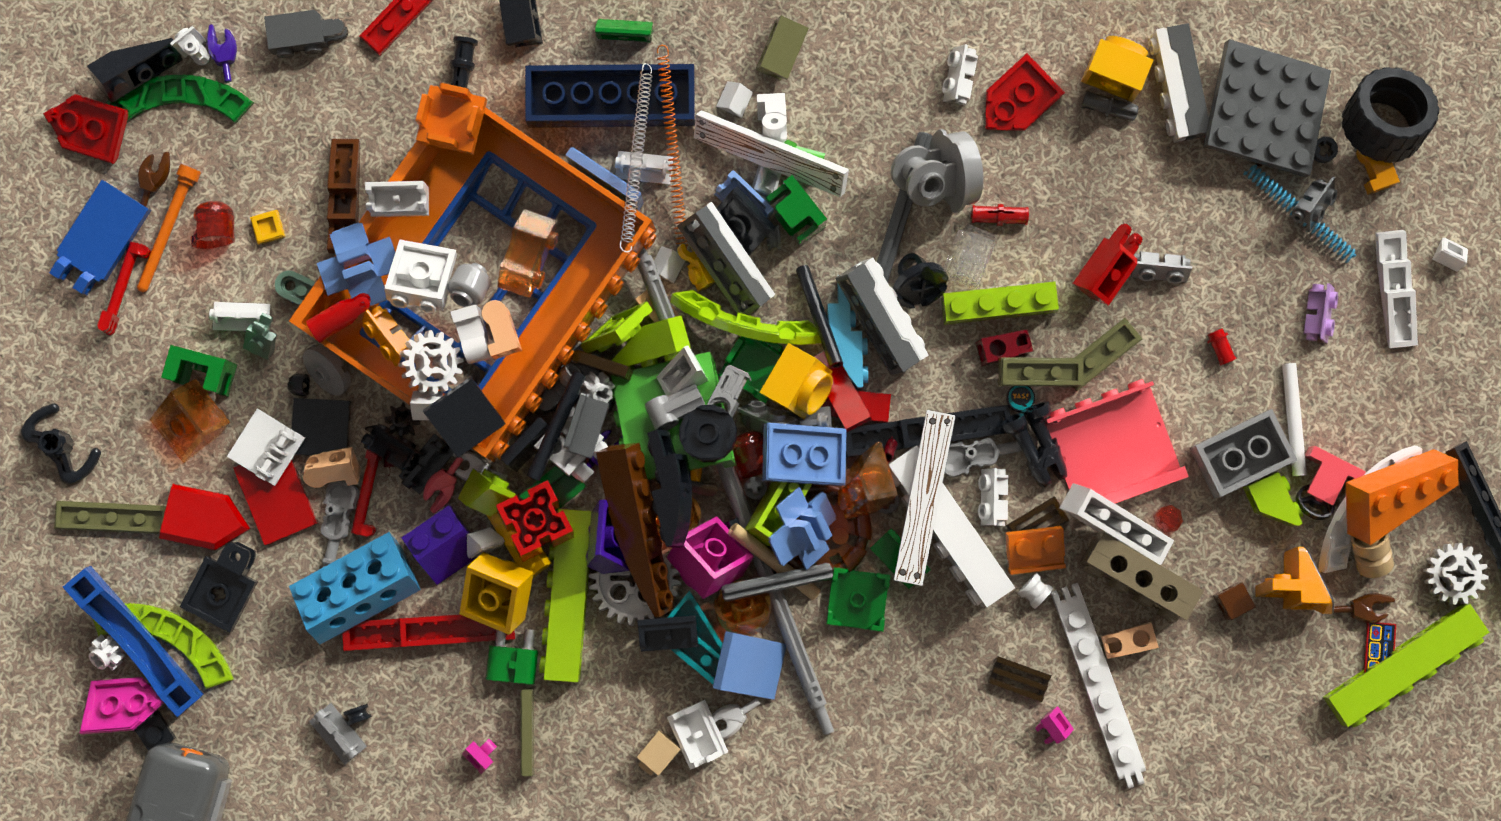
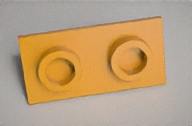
[362,306,409,367]

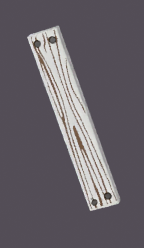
[694,111,849,197]
[893,410,955,586]

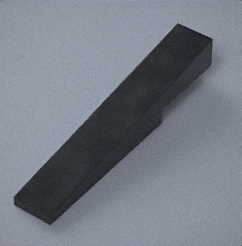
[846,405,1011,458]

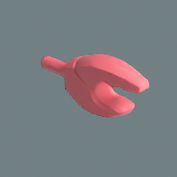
[423,457,464,514]

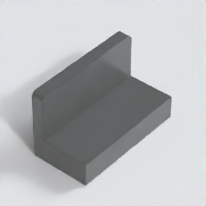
[563,393,609,459]

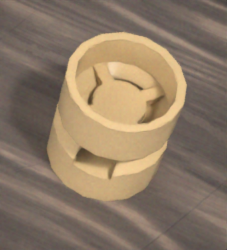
[1351,534,1394,578]

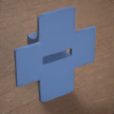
[317,222,395,306]
[768,487,836,570]

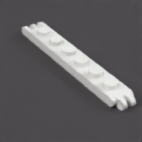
[1051,583,1146,789]

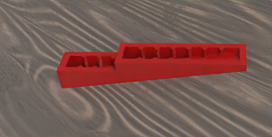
[342,614,515,651]

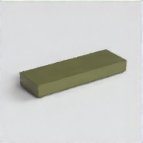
[1072,318,1142,392]
[998,357,1084,387]
[520,689,535,776]

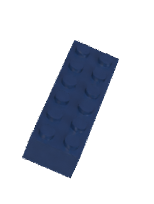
[525,64,695,128]

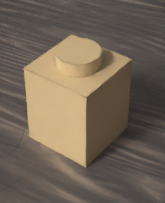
[637,730,681,776]

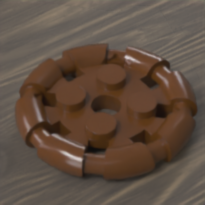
[788,484,872,581]

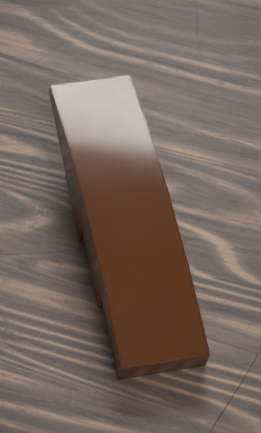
[327,139,360,254]

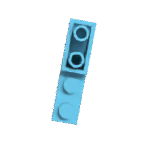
[827,275,868,390]

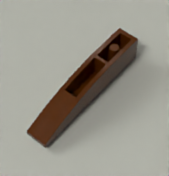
[596,442,674,617]

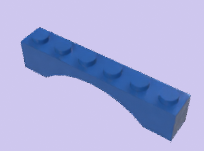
[63,566,204,717]

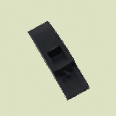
[647,429,692,548]

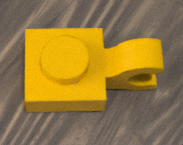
[677,244,715,292]

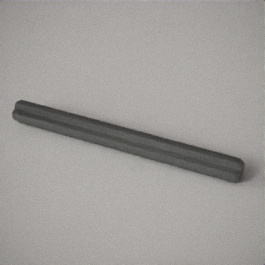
[877,132,933,283]

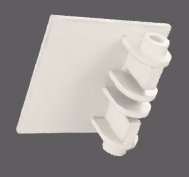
[227,408,305,486]

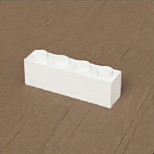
[1060,483,1174,565]

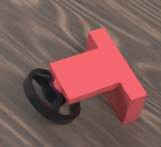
[1296,446,1366,520]

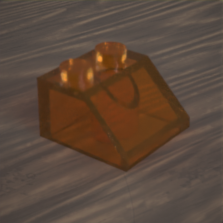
[150,379,230,463]
[838,442,898,519]

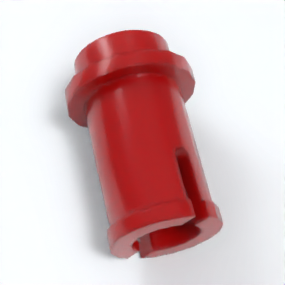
[1207,328,1237,366]

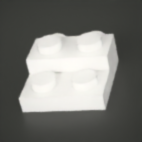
[384,240,457,313]

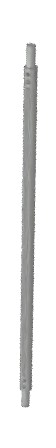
[632,231,834,735]

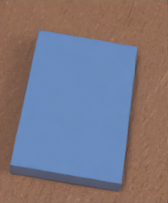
[565,147,644,211]
[762,423,846,486]
[713,631,786,699]

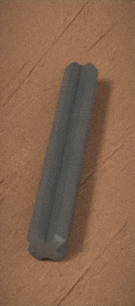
[721,563,833,602]

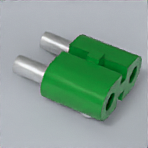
[485,629,539,684]

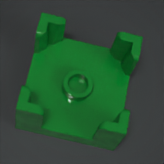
[161,345,237,397]
[826,567,891,632]

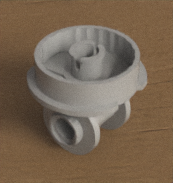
[891,129,984,213]

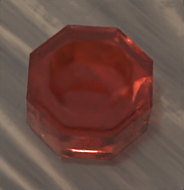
[1154,505,1183,533]

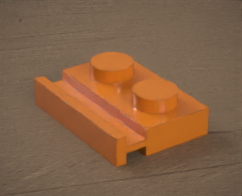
[1005,526,1066,575]

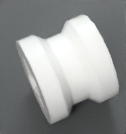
[1017,573,1053,609]

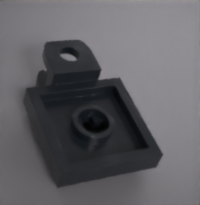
[180,542,258,633]

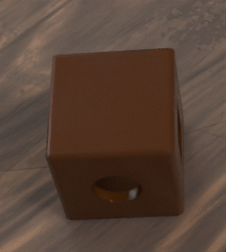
[1213,582,1256,620]

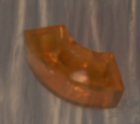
[497,209,559,298]

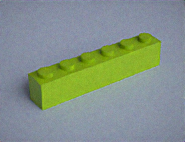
[540,509,592,682]
[1323,604,1490,728]

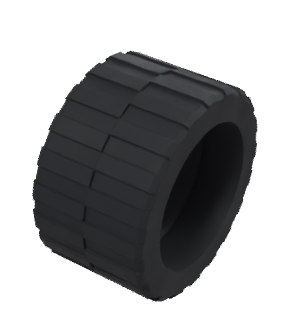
[1341,67,1439,163]

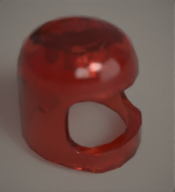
[191,201,235,250]
[733,431,763,479]

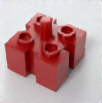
[496,480,574,563]

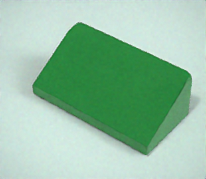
[595,19,653,42]

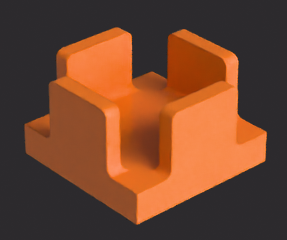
[416,83,487,155]

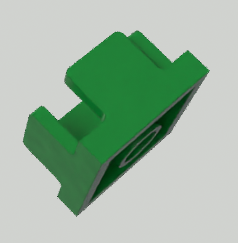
[765,175,827,246]
[718,336,784,405]

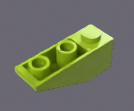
[611,315,691,370]

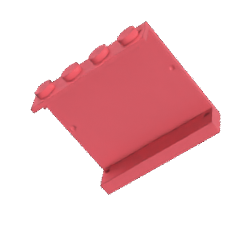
[1045,379,1189,503]

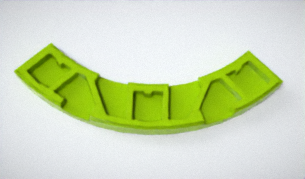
[670,290,821,345]
[93,603,234,689]

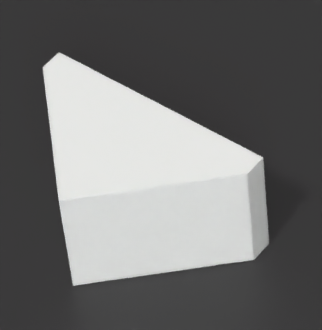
[656,346,708,396]

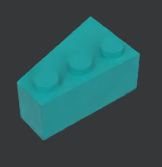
[667,591,723,684]

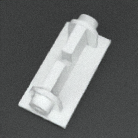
[170,26,210,65]
[942,44,978,105]
[615,151,674,185]
[209,302,270,331]
[978,468,1008,526]

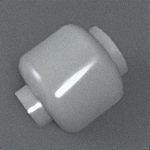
[448,263,491,307]

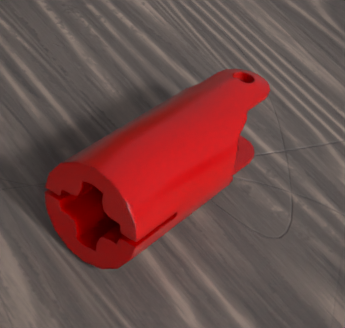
[306,293,371,343]

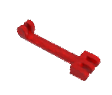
[97,242,151,336]
[351,450,382,537]

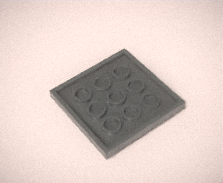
[1203,39,1331,178]

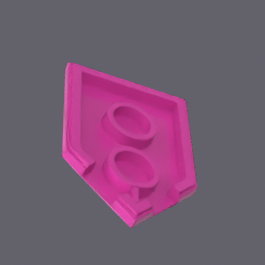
[80,677,164,735]

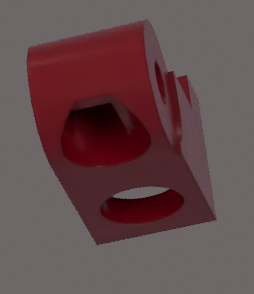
[975,330,1034,366]

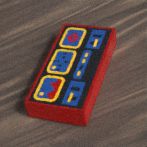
[1363,622,1397,673]

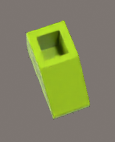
[458,468,516,517]
[1243,472,1303,527]

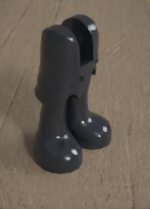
[1001,401,1068,488]

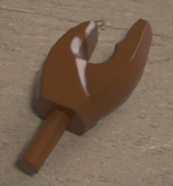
[138,152,170,207]
[1334,593,1395,623]

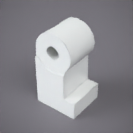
[757,93,787,143]
[451,304,492,364]

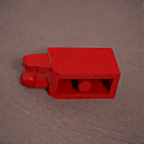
[1072,223,1143,306]

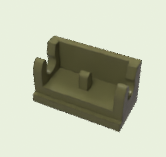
[755,15,809,80]

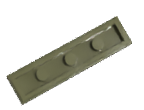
[54,501,166,534]

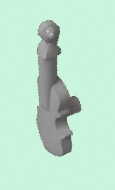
[944,436,1038,477]
[321,481,359,567]

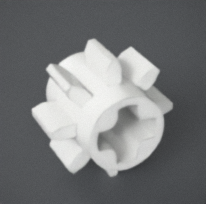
[579,372,615,403]
[89,635,125,671]

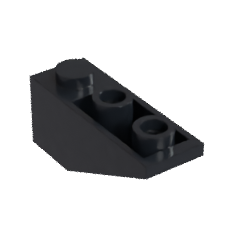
[87,38,183,103]

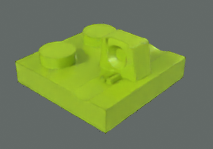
[580,301,653,353]

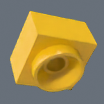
[1081,36,1153,102]
[760,343,833,419]
[459,552,534,635]

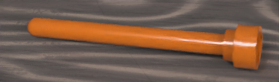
[137,164,202,293]

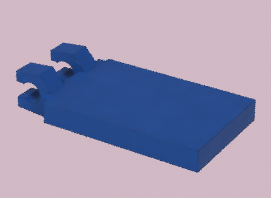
[49,180,151,295]

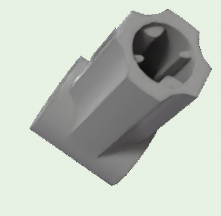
[645,384,705,431]

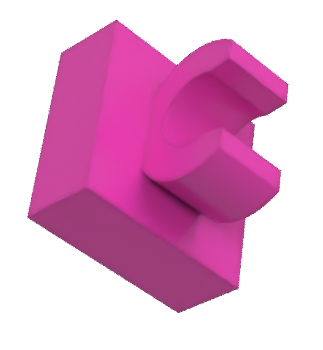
[1035,706,1074,744]
[462,739,497,774]

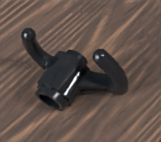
[20,403,101,485]

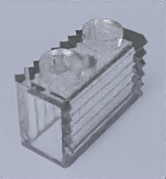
[943,224,998,290]

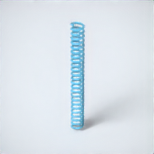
[1243,164,1356,263]

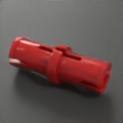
[971,204,1029,226]

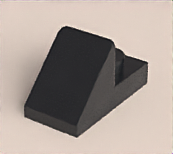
[129,709,176,751]

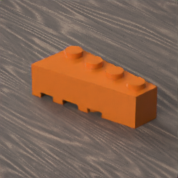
[1346,449,1458,545]

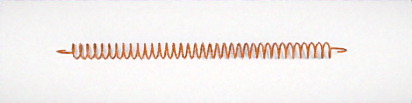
[657,45,688,249]

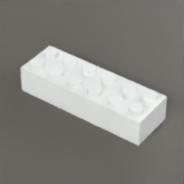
[885,445,1015,608]

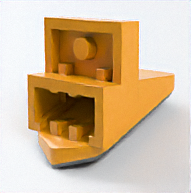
[1255,547,1334,614]

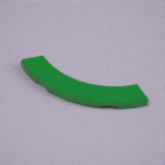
[105,75,254,123]

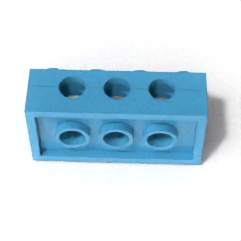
[289,532,421,645]

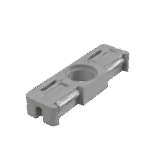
[707,365,751,418]

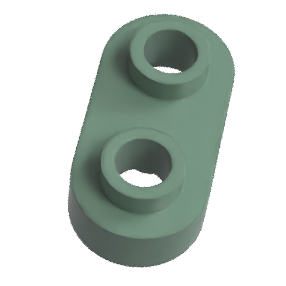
[275,271,316,305]

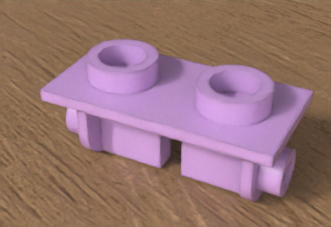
[1303,283,1338,343]

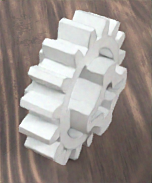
[398,330,464,395]
[1423,543,1489,605]

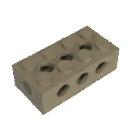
[1079,532,1204,622]

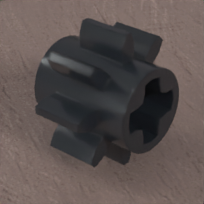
[384,402,421,439]

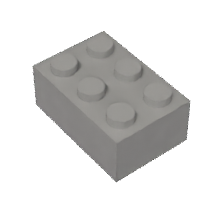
[1189,409,1297,498]

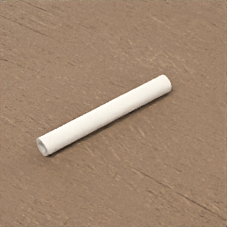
[1282,363,1307,476]

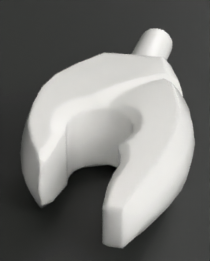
[453,451,508,481]
[712,698,760,740]

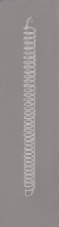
[620,63,652,252]

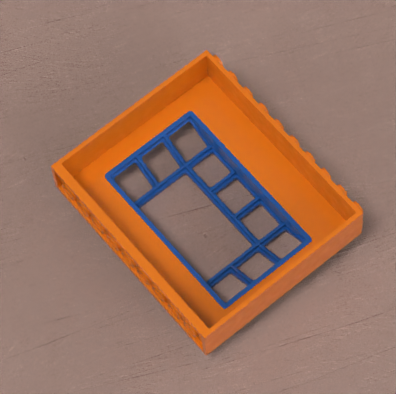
[289,107,657,462]

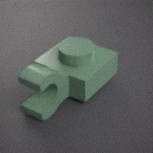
[243,312,277,360]

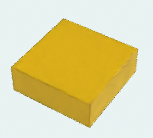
[250,210,285,245]

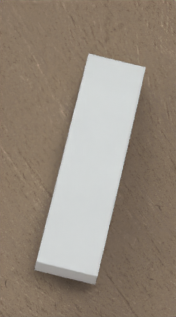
[1375,230,1418,348]

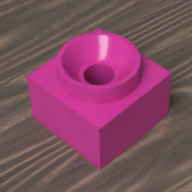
[667,516,754,599]

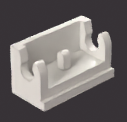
[365,181,429,217]
[667,700,728,770]

